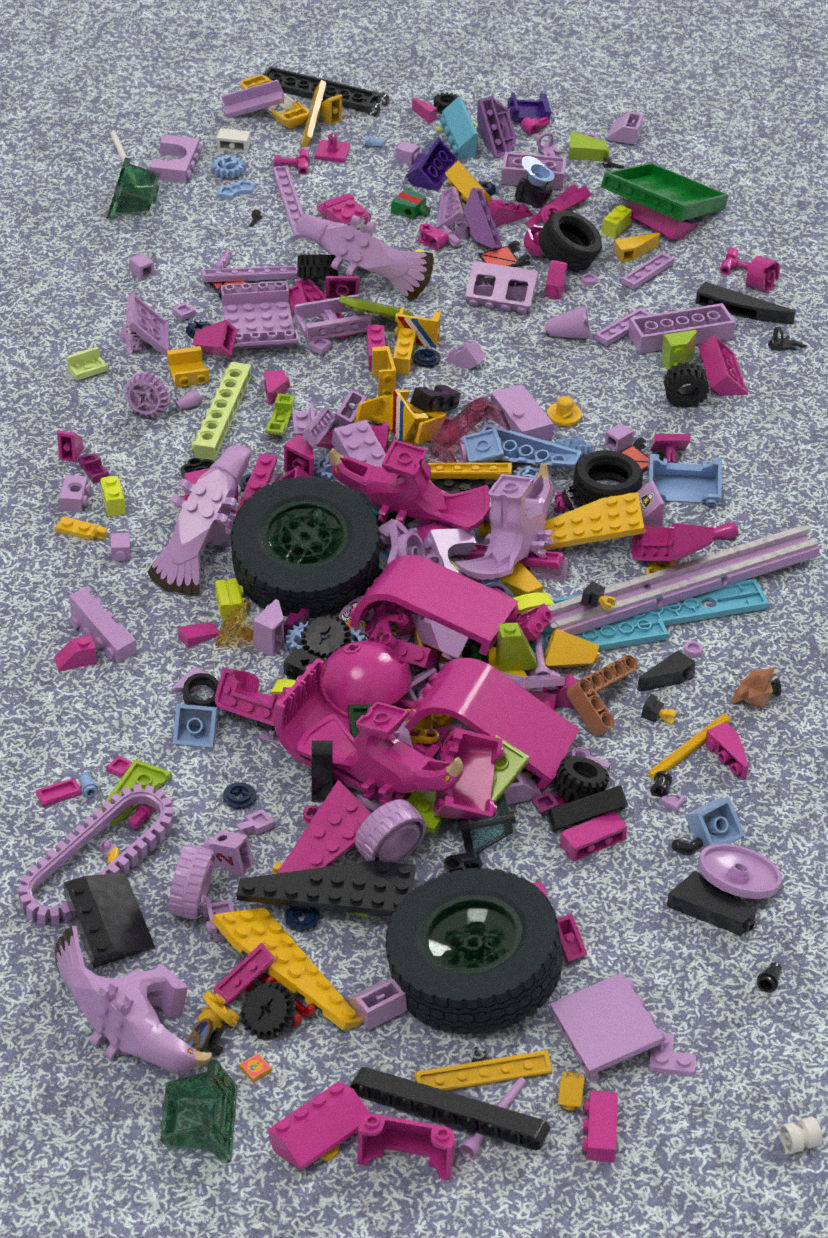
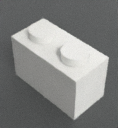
[217,128,250,153]

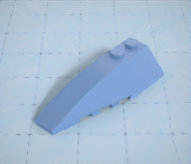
[481,423,583,467]

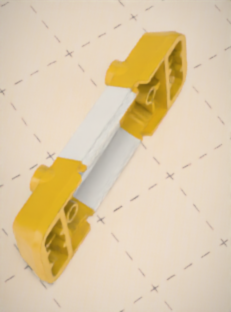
[240,75,309,128]

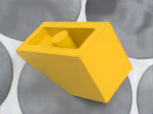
[319,95,342,125]
[558,1071,585,1110]

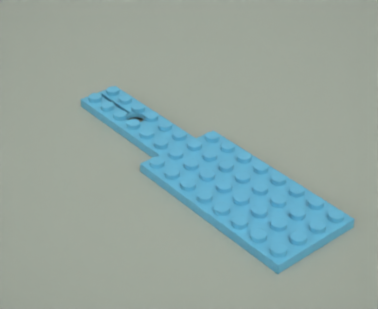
[510,579,769,662]

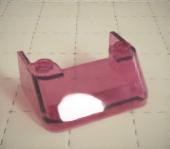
[428,398,511,463]

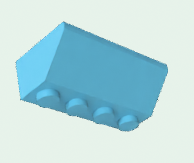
[440,97,478,159]

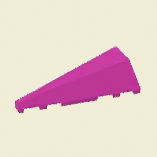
[524,184,592,227]

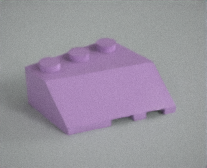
[411,613,468,660]

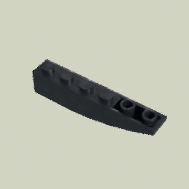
[695,282,796,324]

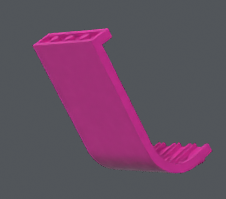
[350,555,518,656]
[274,658,440,801]
[404,658,579,790]

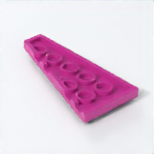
[276,780,371,874]

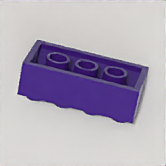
[406,137,458,191]

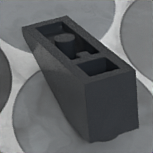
[637,650,696,692]

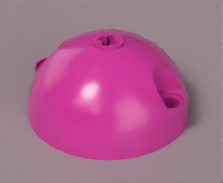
[322,641,412,712]

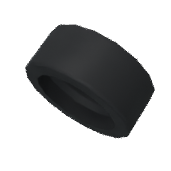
[183,673,219,707]

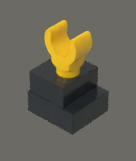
[581,581,616,611]
[641,694,677,725]

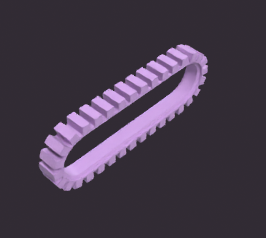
[19,784,173,926]

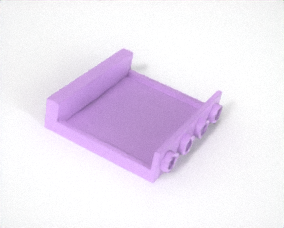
[550,972,666,1082]

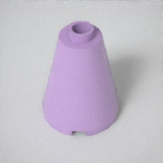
[544,306,591,339]

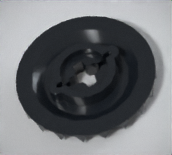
[301,614,351,660]
[240,981,296,1040]

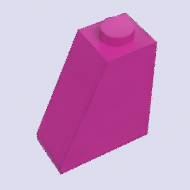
[193,320,237,357]

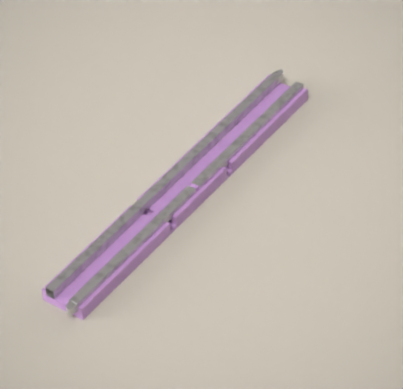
[547,526,820,635]

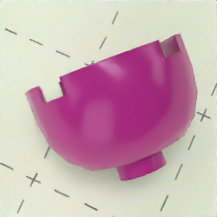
[523,225,546,257]

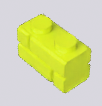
[601,205,632,238]
[100,476,125,516]
[215,578,247,618]

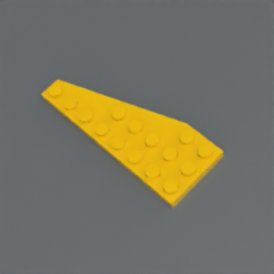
[537,492,645,550]
[211,907,363,1030]

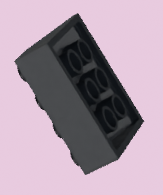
[63,872,155,968]

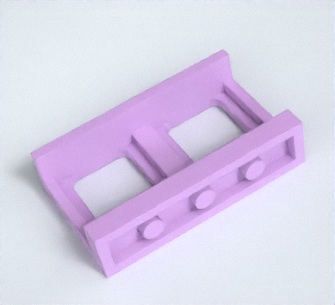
[465,261,539,314]
[294,294,372,342]

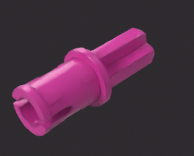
[128,804,155,829]

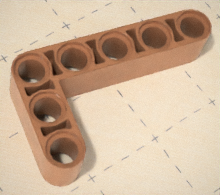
[567,655,638,737]

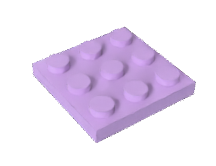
[128,293,169,355]

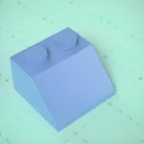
[173,704,219,748]
[684,797,745,847]

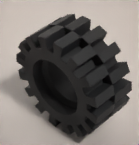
[434,92,459,114]

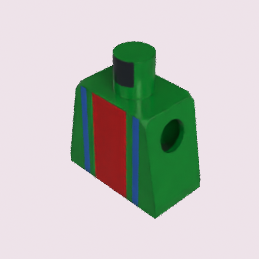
[391,188,431,219]

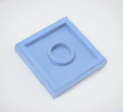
[462,428,505,463]

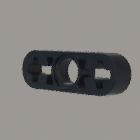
[562,484,587,511]

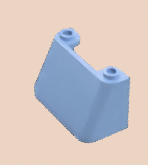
[647,454,722,506]

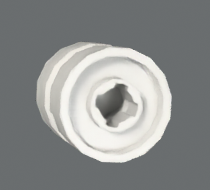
[779,1116,823,1154]

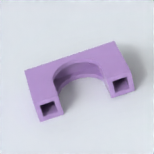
[149,134,202,183]
[424,528,481,583]

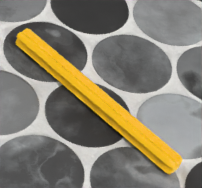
[648,713,731,781]

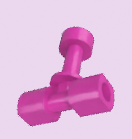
[274,149,309,174]
[720,248,748,275]

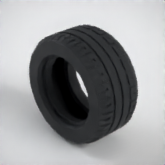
[538,210,602,271]
[573,450,643,504]

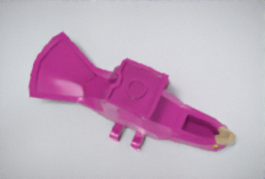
[328,439,491,531]
[296,702,463,804]

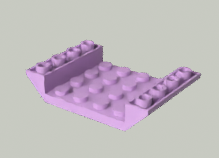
[221,281,299,350]

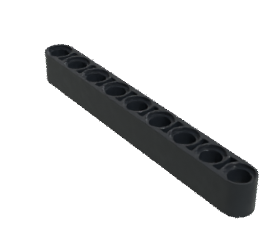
[350,1067,550,1151]

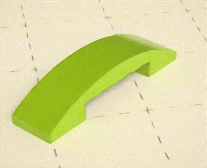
[265,394,295,435]

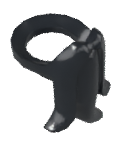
[768,327,807,350]

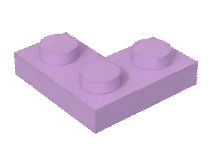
[649,1033,696,1077]

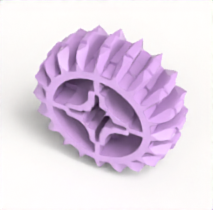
[124,371,171,418]

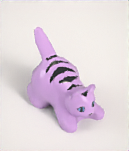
[119,308,147,355]

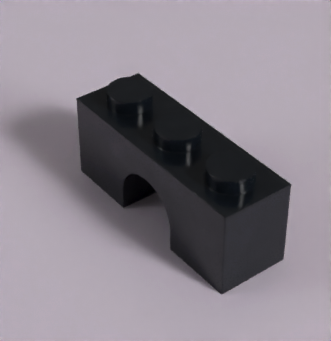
[410,385,461,412]

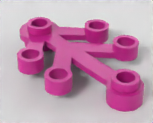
[365,600,409,649]

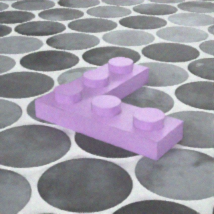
[501,672,565,692]

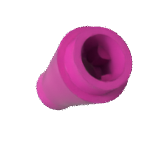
[714,521,738,540]

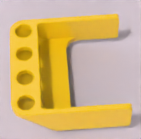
[354,395,447,444]

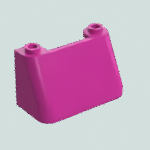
[632,523,714,562]
[215,667,288,726]
[433,728,504,820]
[357,1114,456,1181]

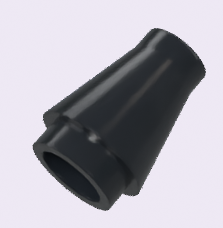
[757,962,782,992]

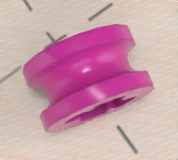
[303,805,319,824]

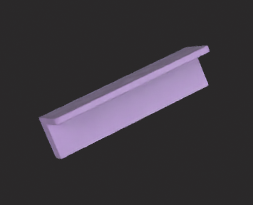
[222,80,284,118]

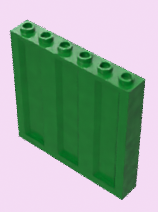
[601,162,729,221]

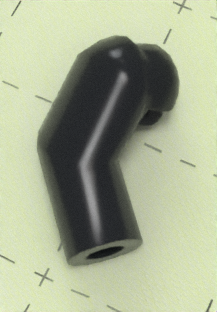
[671,837,703,855]

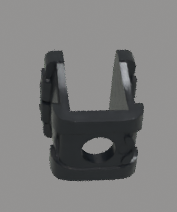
[515,175,553,209]

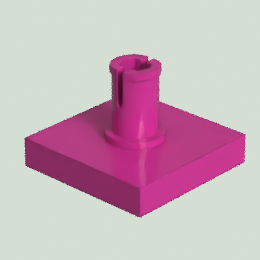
[315,133,350,163]
[650,434,691,463]

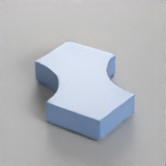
[217,180,256,200]

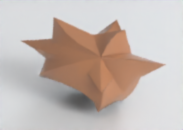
[731,667,777,707]

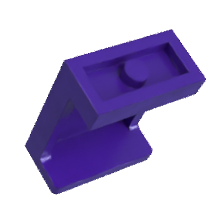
[507,92,551,123]

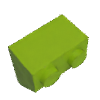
[661,330,697,370]

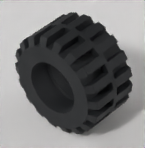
[297,255,338,278]
[663,362,709,407]
[553,756,609,802]

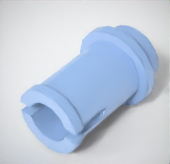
[364,135,384,149]
[78,772,98,798]

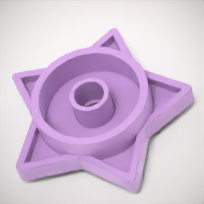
[387,522,427,564]

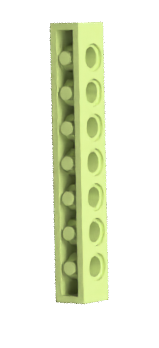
[192,362,251,461]

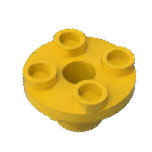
[547,396,582,428]
[197,990,240,1032]

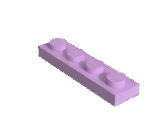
[621,252,674,290]
[594,308,652,346]

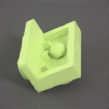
[67,347,108,381]

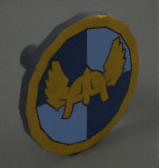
[186,1018,224,1055]

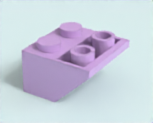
[607,112,644,145]
[252,599,284,657]
[346,979,407,1030]

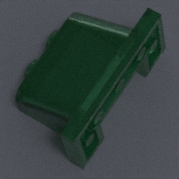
[106,157,160,219]
[160,1060,238,1163]

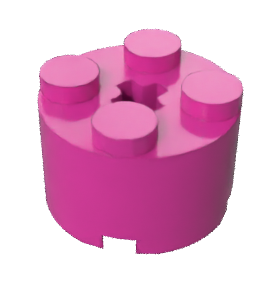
[745,256,780,292]

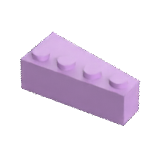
[69,586,137,663]

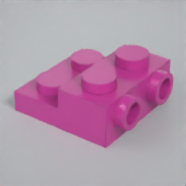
[513,603,554,642]

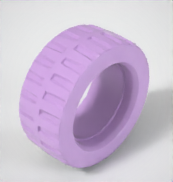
[355,800,426,863]
[168,844,215,920]

